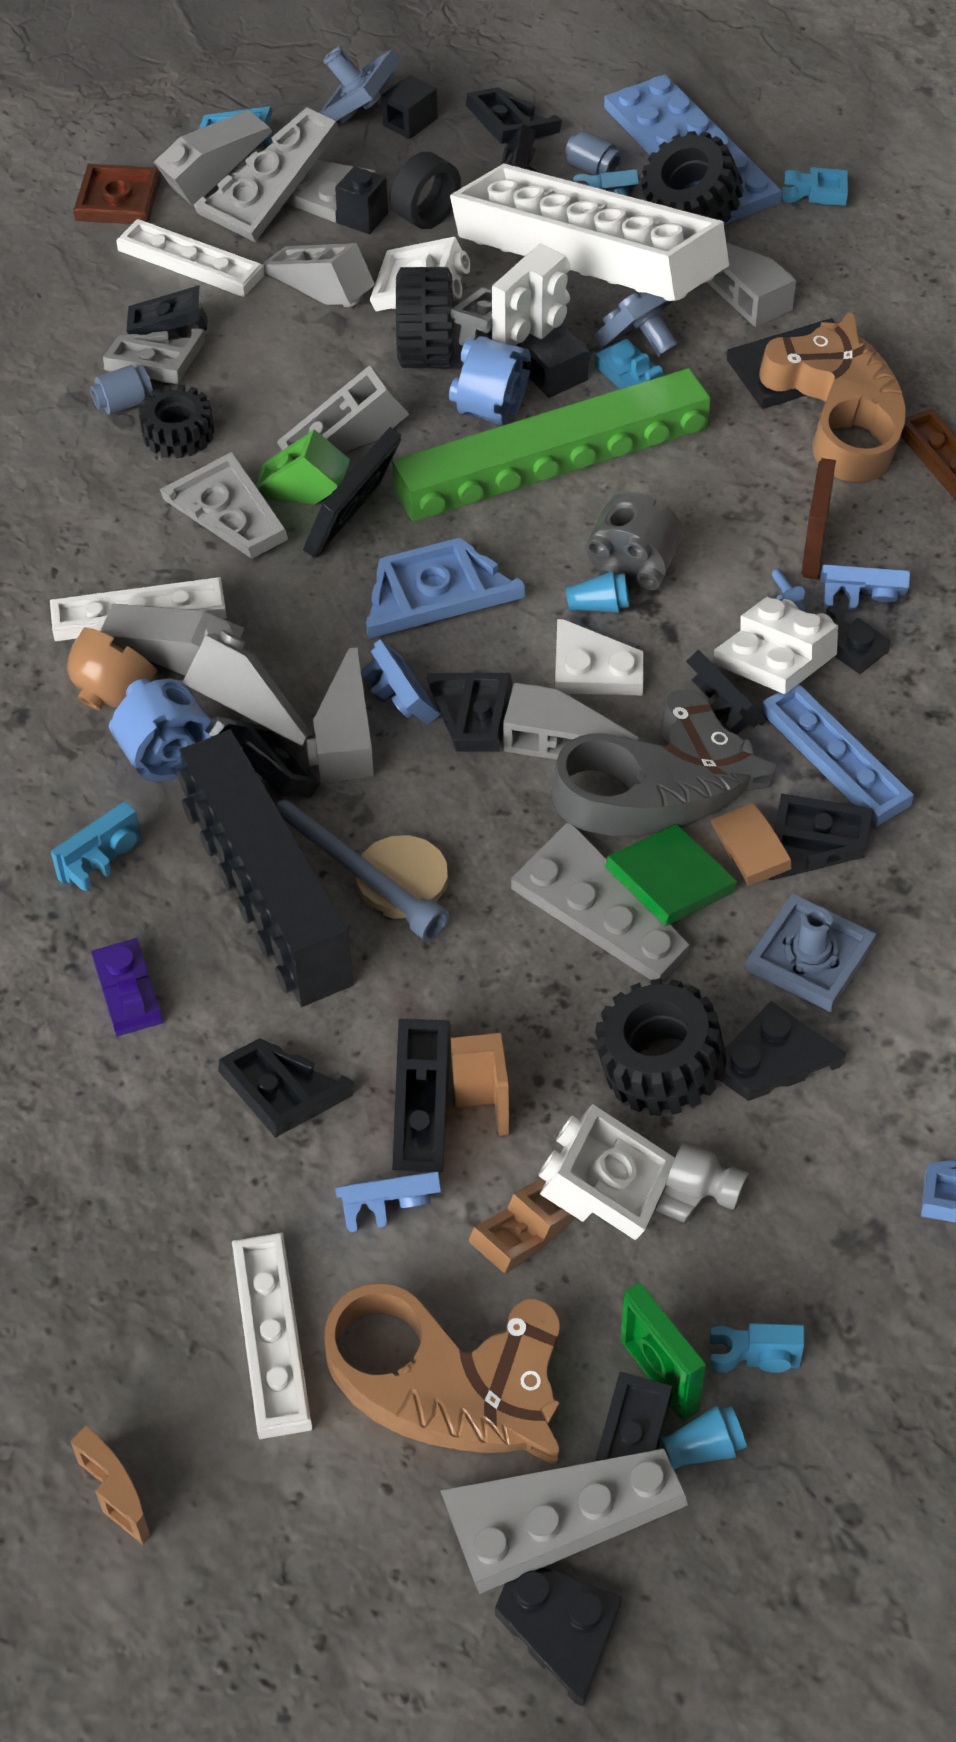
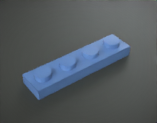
[761,684,914,827]

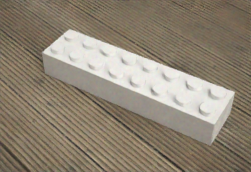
[450,163,729,301]

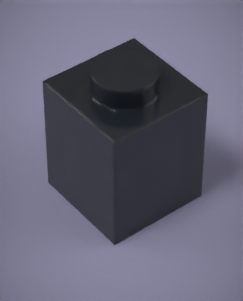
[381,75,438,139]
[335,166,388,235]

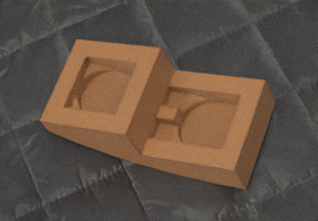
[711,803,791,887]
[468,1178,576,1274]
[70,1425,150,1544]

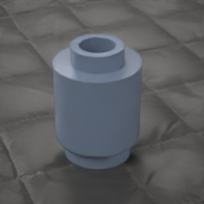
[565,130,622,175]
[90,365,153,415]

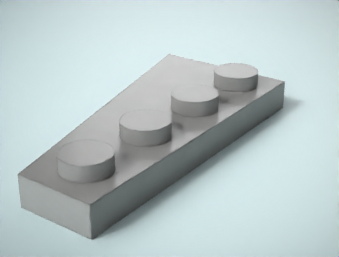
[193,107,339,242]
[223,149,375,223]

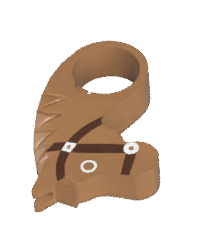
[759,312,906,482]
[324,1283,560,1464]

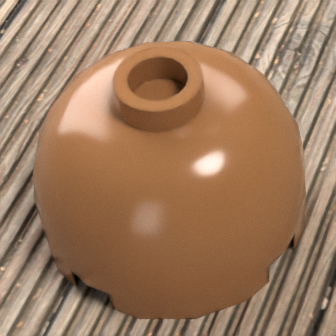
[67,627,157,711]

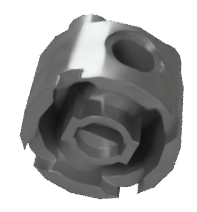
[585,492,684,590]

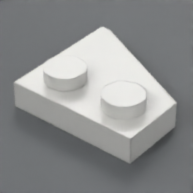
[555,619,643,696]

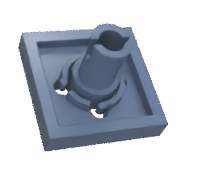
[319,45,402,124]
[594,291,679,357]
[745,894,877,1012]

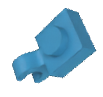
[781,167,848,206]
[571,169,639,196]
[709,1323,804,1373]

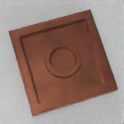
[73,164,161,224]
[801,458,836,580]

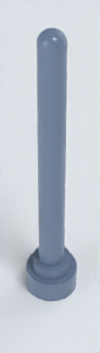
[276,800,450,942]

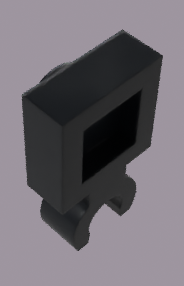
[826,606,891,674]

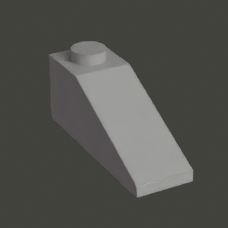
[154,110,272,206]
[707,242,796,327]
[262,243,375,307]
[277,365,410,453]
[100,603,244,676]
[182,630,312,746]
[306,648,374,783]
[503,683,639,760]

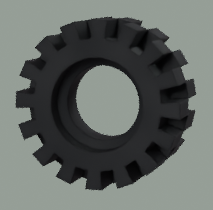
[139,385,214,458]

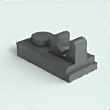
[450,287,492,346]

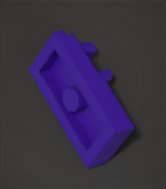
[91,938,163,1037]

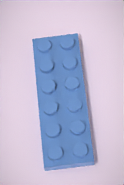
[604,74,782,225]

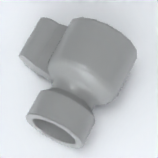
[656,1141,750,1223]

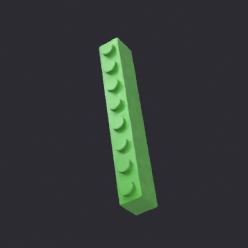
[392,368,711,522]

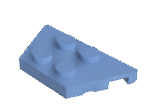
[366,538,525,639]

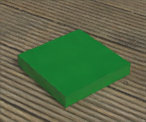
[605,824,737,926]
[620,1281,706,1421]

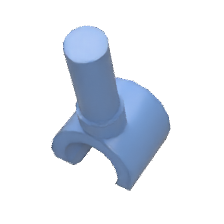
[772,569,805,611]

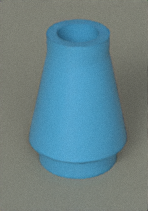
[566,570,630,613]
[662,1405,747,1469]

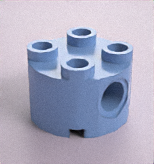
[449,336,531,426]
[109,678,211,782]

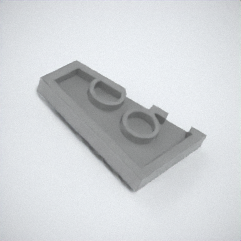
[160,452,289,559]

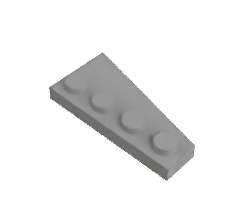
[511,822,689,983]
[440,1449,688,1594]

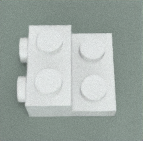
[370,236,470,311]
[492,243,571,346]
[714,597,838,694]
[538,1104,675,1240]

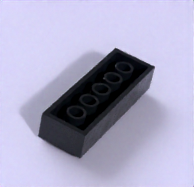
[177,729,353,1008]

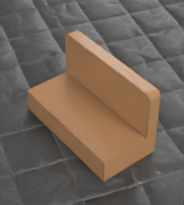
[451,1033,509,1136]

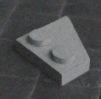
[103,329,205,384]

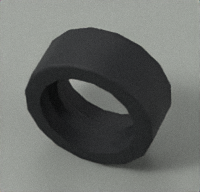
[391,151,461,229]

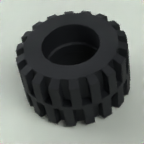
[641,131,744,223]
[396,267,454,368]
[595,979,727,1116]

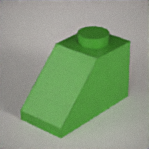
[255,429,350,505]

